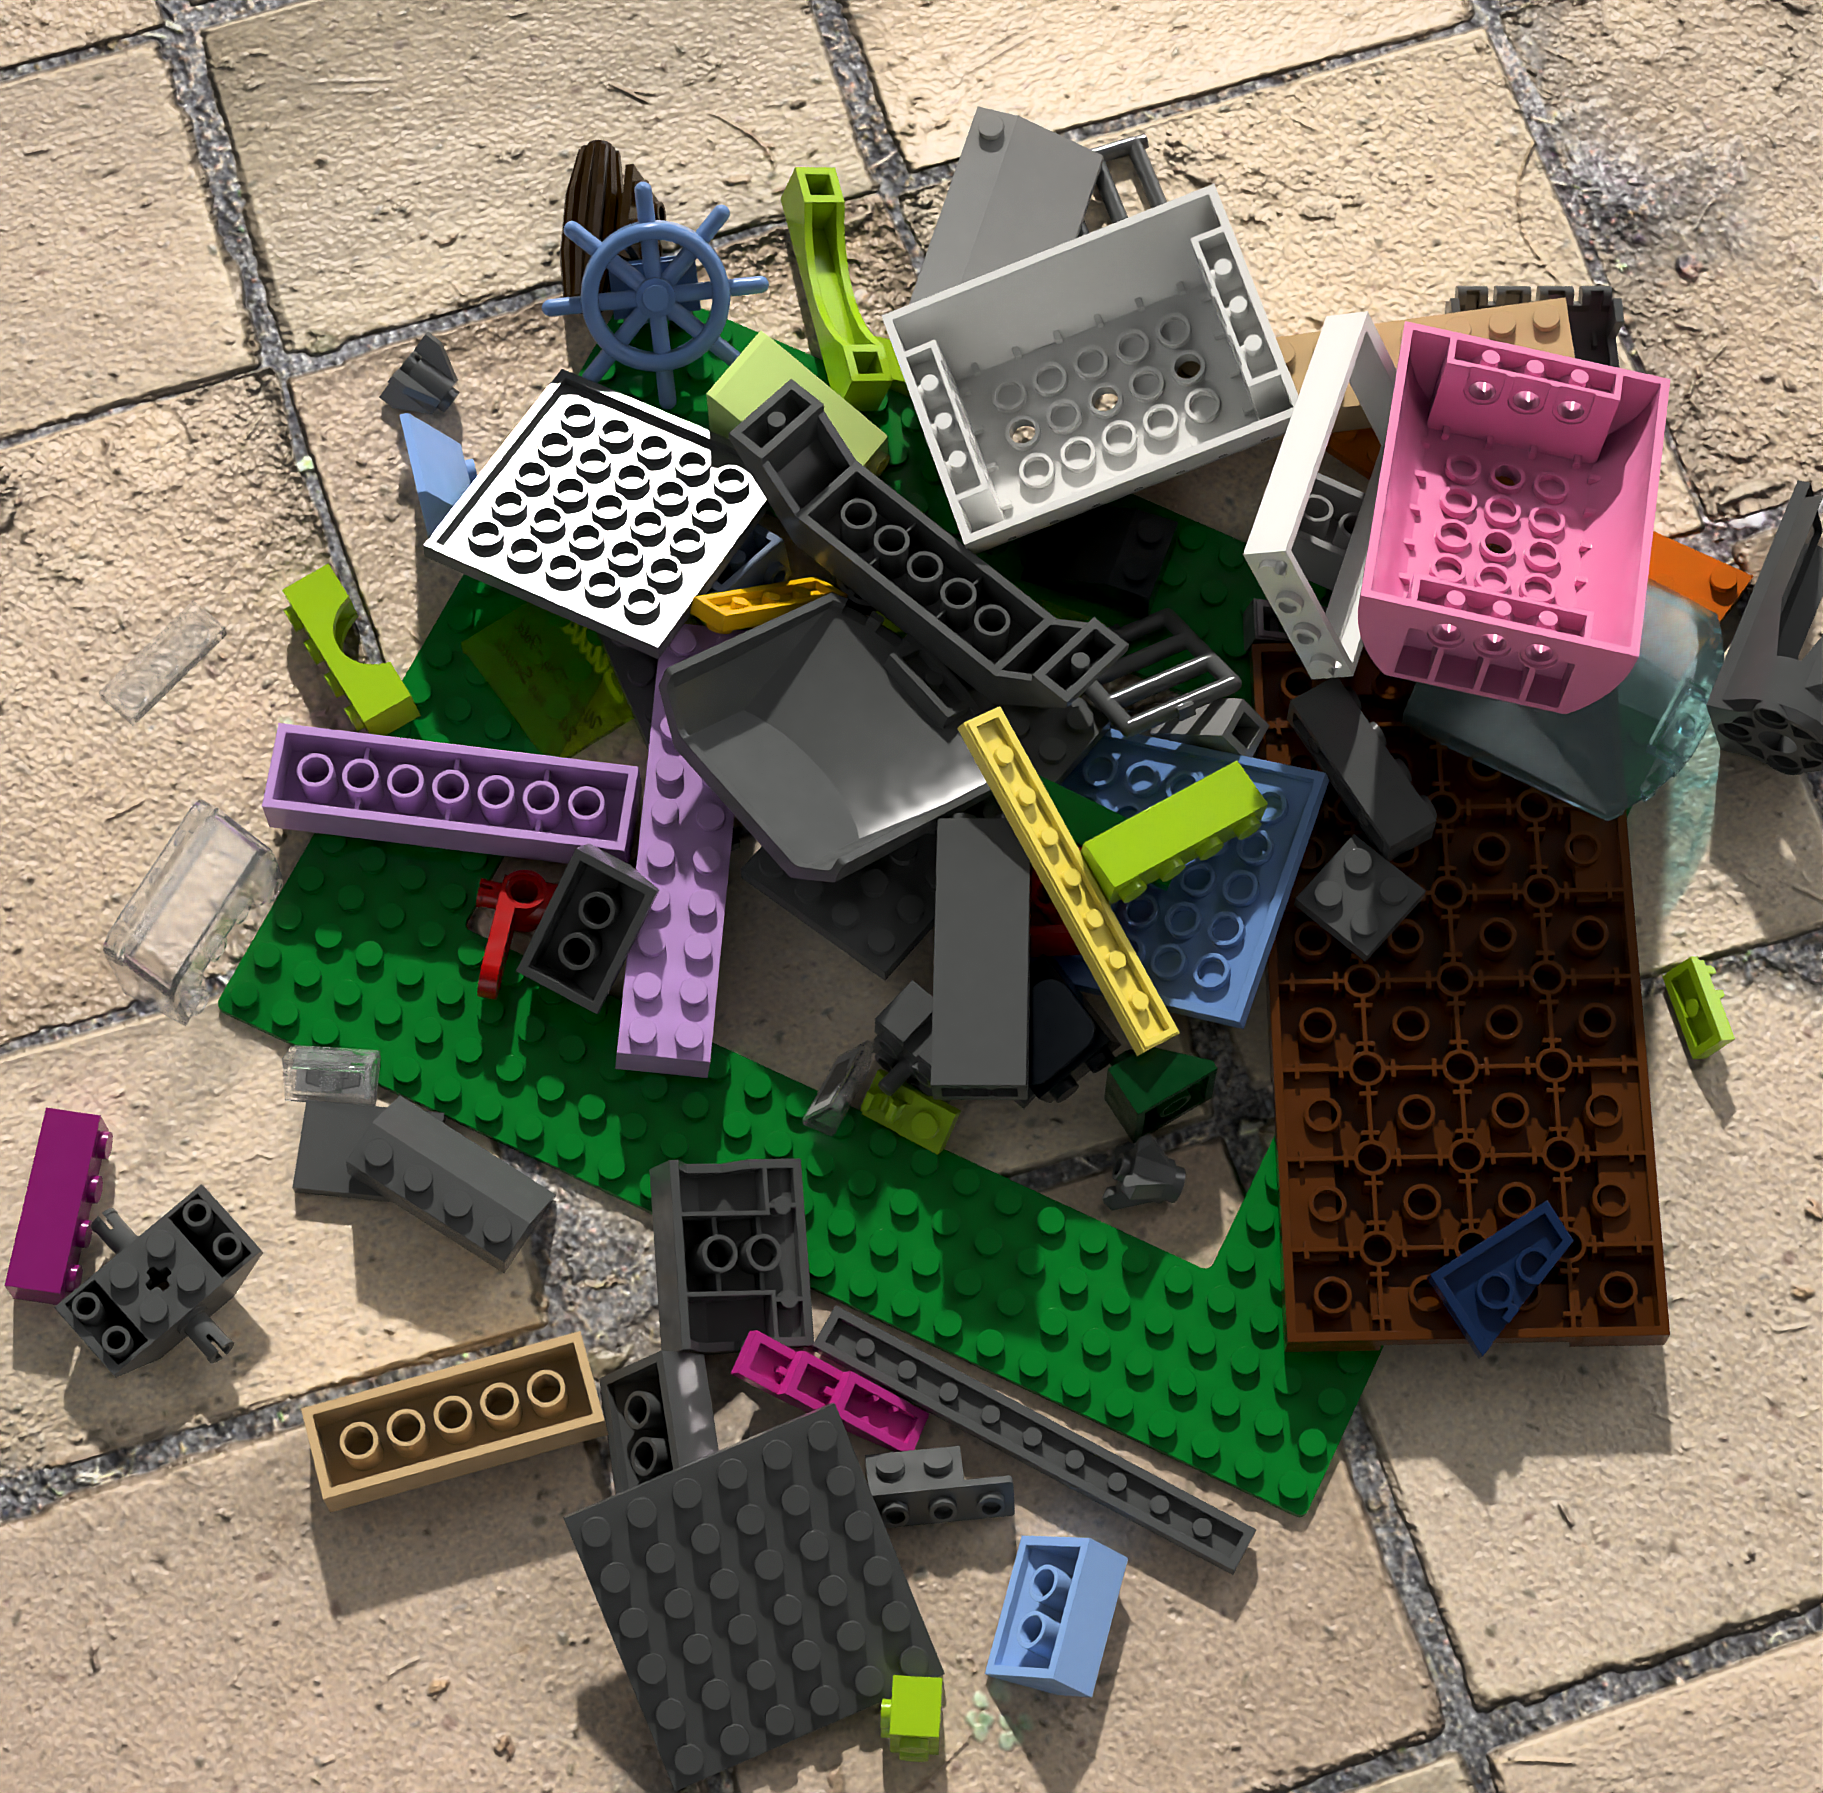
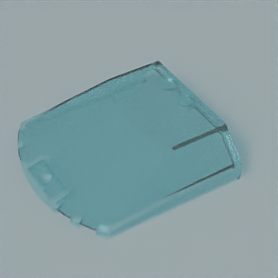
[1401,544,1724,821]

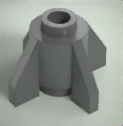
[379,332,460,414]

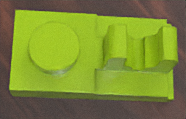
[1662,956,1735,1059]
[860,1068,961,1155]

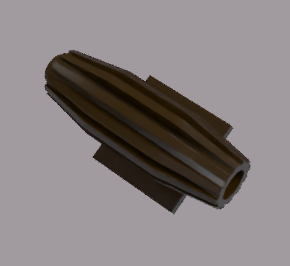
[559,140,666,314]

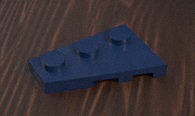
[1426,1200,1574,1358]

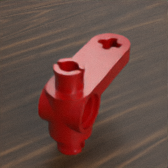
[476,870,558,1000]

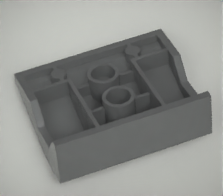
[649,1159,814,1355]

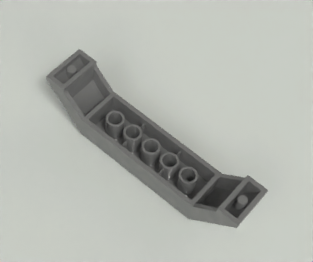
[729,379,1129,708]

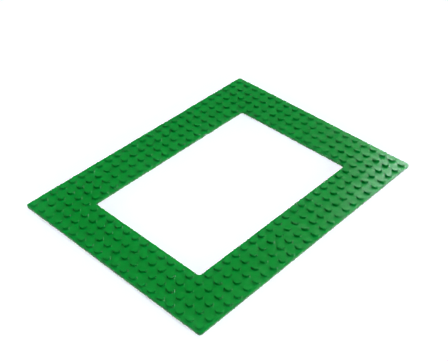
[218,308,1667,1517]

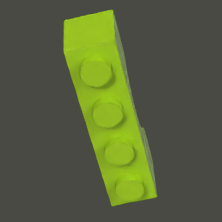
[282,563,421,736]

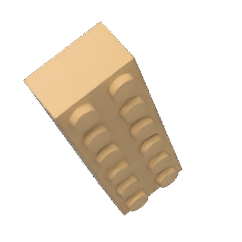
[301,1331,608,1513]

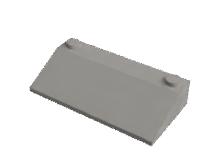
[909,106,1104,304]

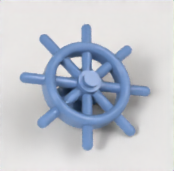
[542,182,769,409]

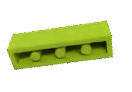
[1081,760,1268,905]

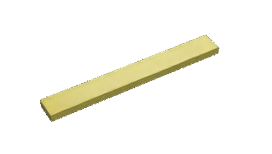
[957,706,1180,1056]

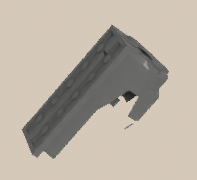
[1706,480,1823,775]

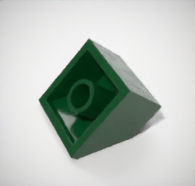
[1104,1047,1218,1144]

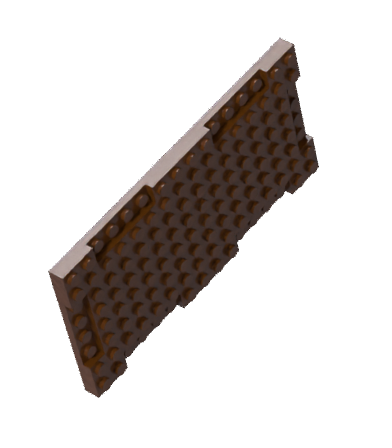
[1249,643,1670,1352]

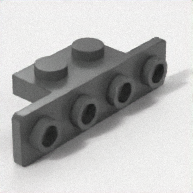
[865,1446,1015,1528]

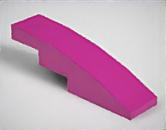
[731,1330,929,1452]

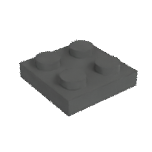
[1294,834,1426,962]

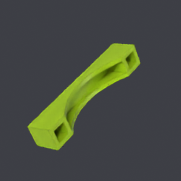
[781,167,893,411]

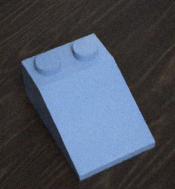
[400,413,477,538]

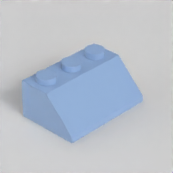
[985,1536,1128,1698]

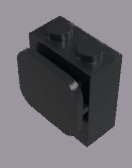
[1028,954,1121,1103]

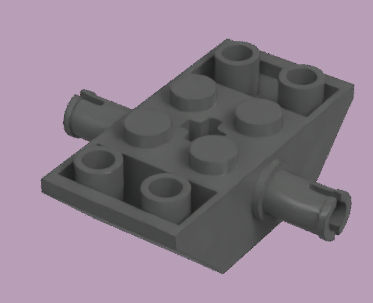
[54,1184,263,1378]

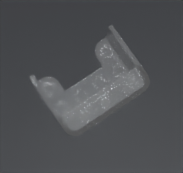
[103,799,283,1026]

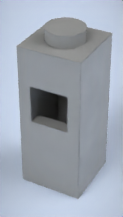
[1150,697,1270,757]

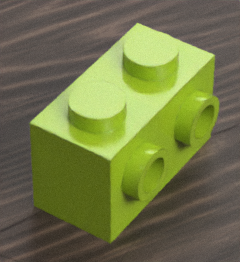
[880,1675,943,1762]

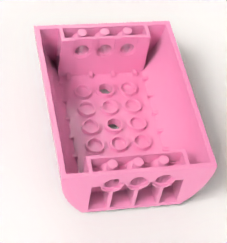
[1358,321,1670,714]

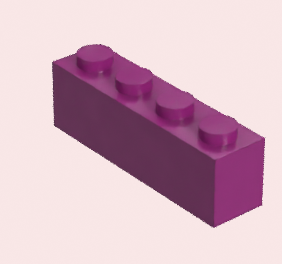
[4,1108,113,1305]

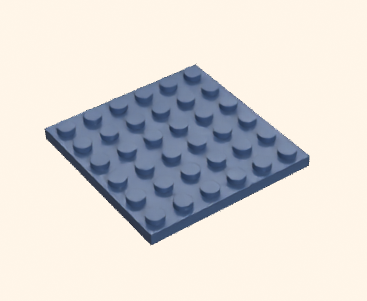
[1031,728,1329,1029]

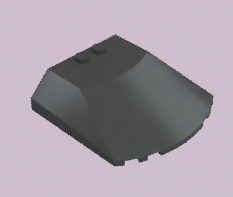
[658,592,993,882]

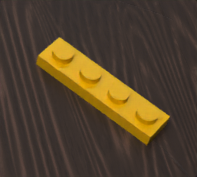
[690,576,847,634]

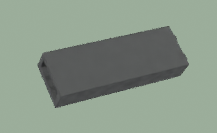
[931,813,1032,1100]

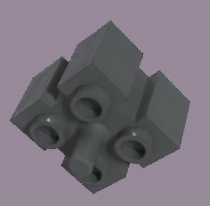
[873,980,951,1104]

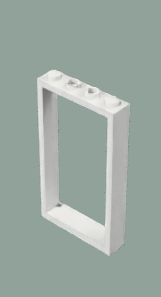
[1243,311,1397,679]

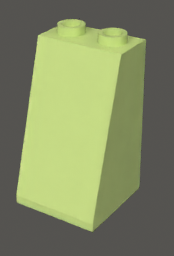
[706,331,890,477]

